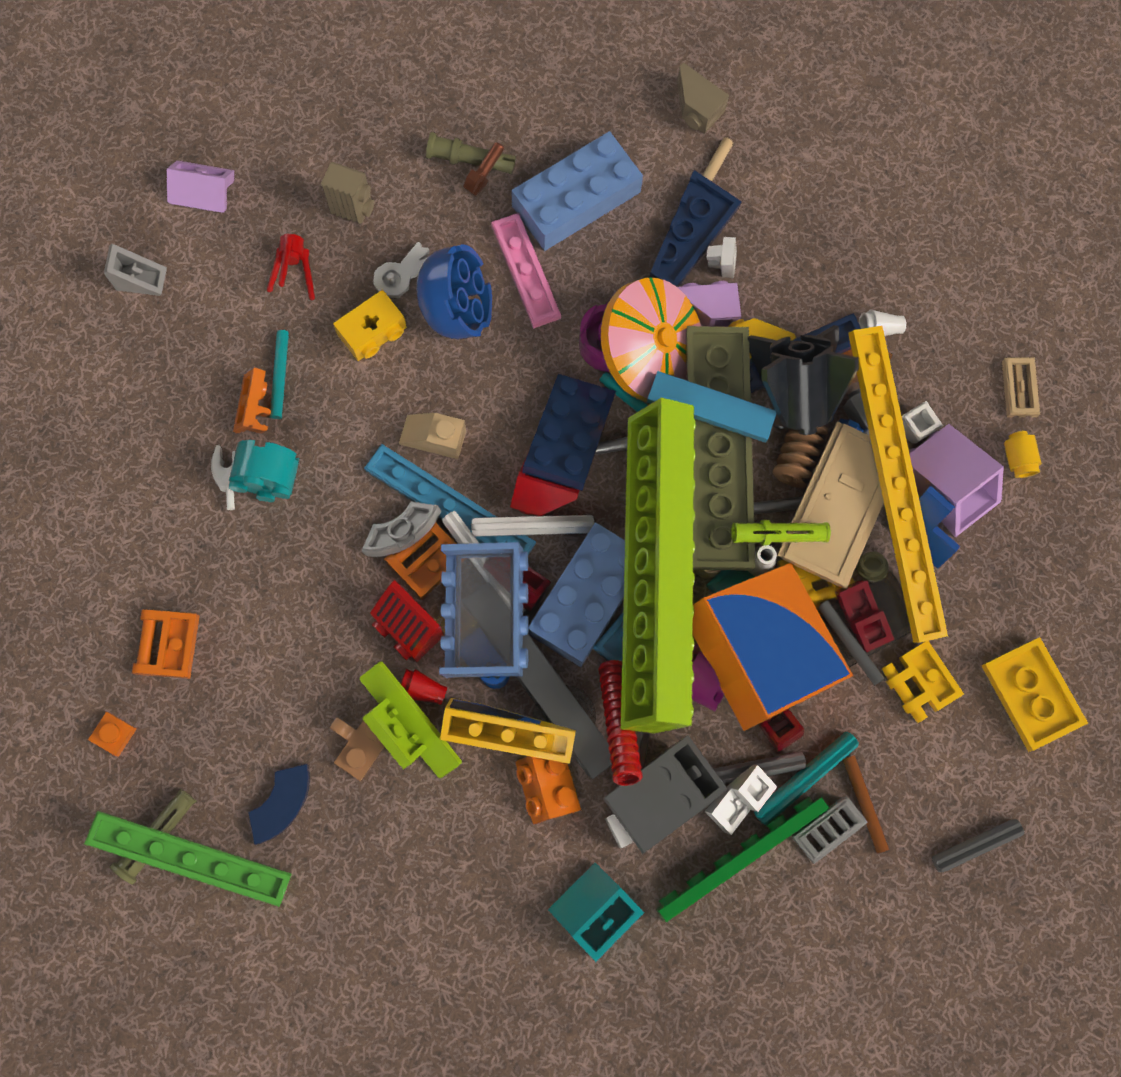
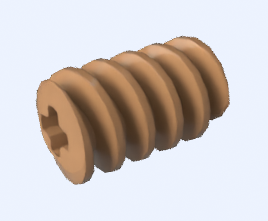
[772,426,829,488]

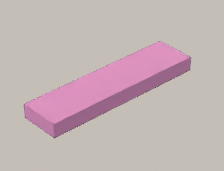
[491,213,561,328]

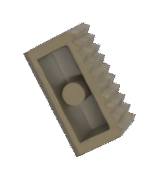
[321,162,374,224]

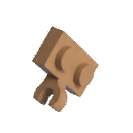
[330,709,385,781]

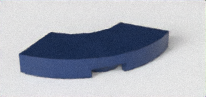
[248,764,310,845]

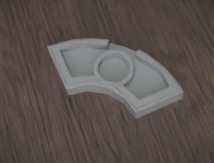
[362,501,442,557]

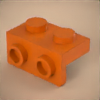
[516,756,581,824]

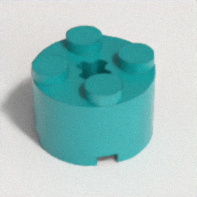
[228,440,300,503]

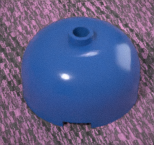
[416,244,492,339]

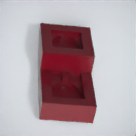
[835,579,895,653]

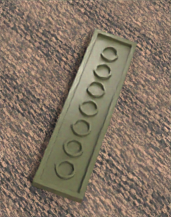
[686,326,755,571]

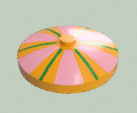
[601,278,701,402]

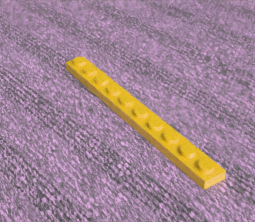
[848,325,948,643]

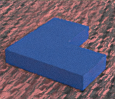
[919,486,960,569]

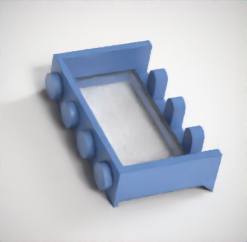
[439,542,528,678]

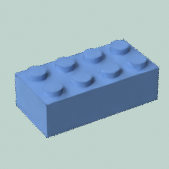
[512,131,643,251]
[528,522,625,667]

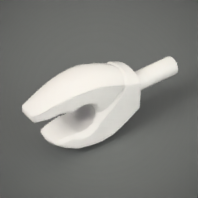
[211,445,236,510]

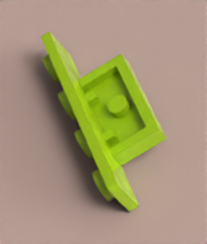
[360,661,462,778]

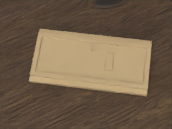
[777,421,884,588]

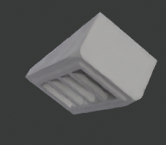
[792,796,868,864]

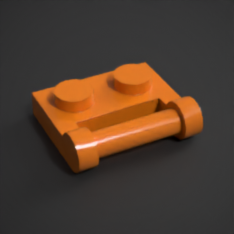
[384,522,467,600]
[132,610,200,679]

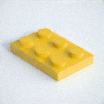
[981,637,1088,752]

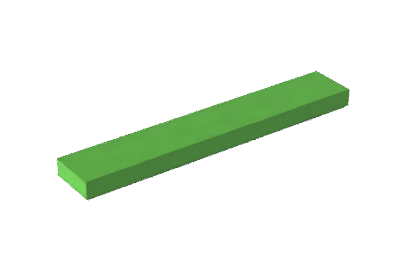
[84,811,292,907]

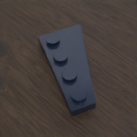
[649,170,742,287]

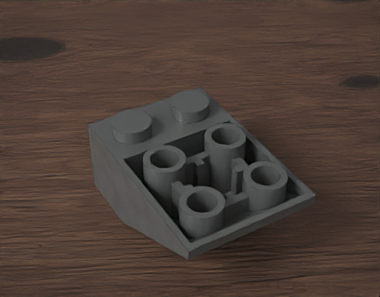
[603,735,728,854]

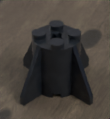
[747,325,859,435]

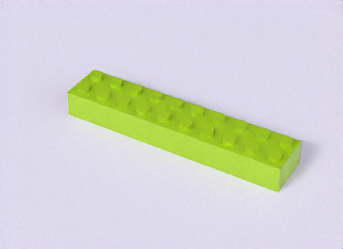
[621,397,696,733]

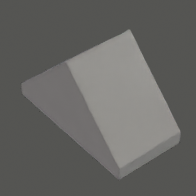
[104,244,167,296]

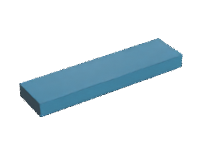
[647,371,777,443]

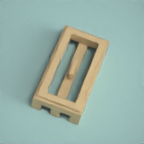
[1002,358,1040,417]

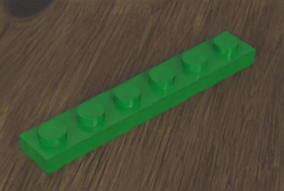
[656,796,829,923]

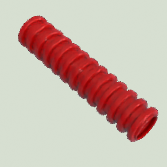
[598,660,643,786]

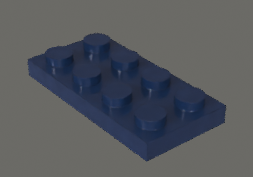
[522,374,616,491]

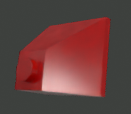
[510,454,580,516]

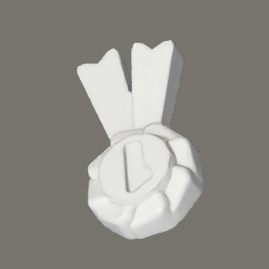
[373,242,429,298]

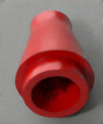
[400,669,447,705]

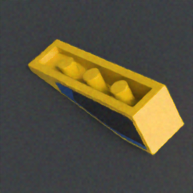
[440,698,576,764]

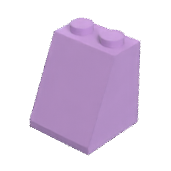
[909,424,1004,537]

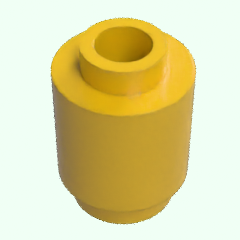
[1004,431,1042,478]

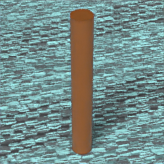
[843,755,889,854]

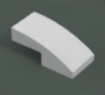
[705,765,777,835]

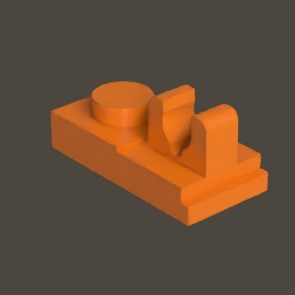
[233,367,271,434]

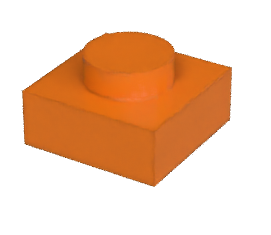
[88,711,137,757]

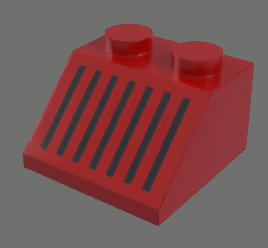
[370,580,444,662]

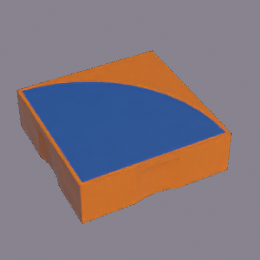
[692,563,853,731]

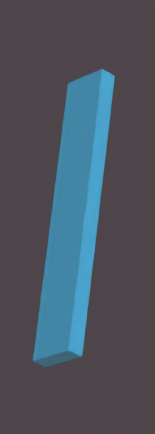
[364,444,536,555]

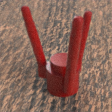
[267,234,315,300]

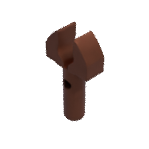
[463,142,504,196]

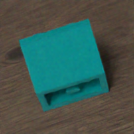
[548,862,644,962]

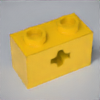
[333,289,407,361]

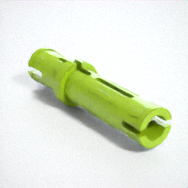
[731,520,831,546]

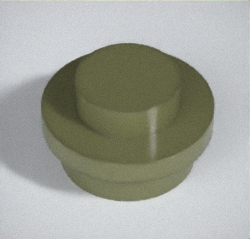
[857,552,889,582]

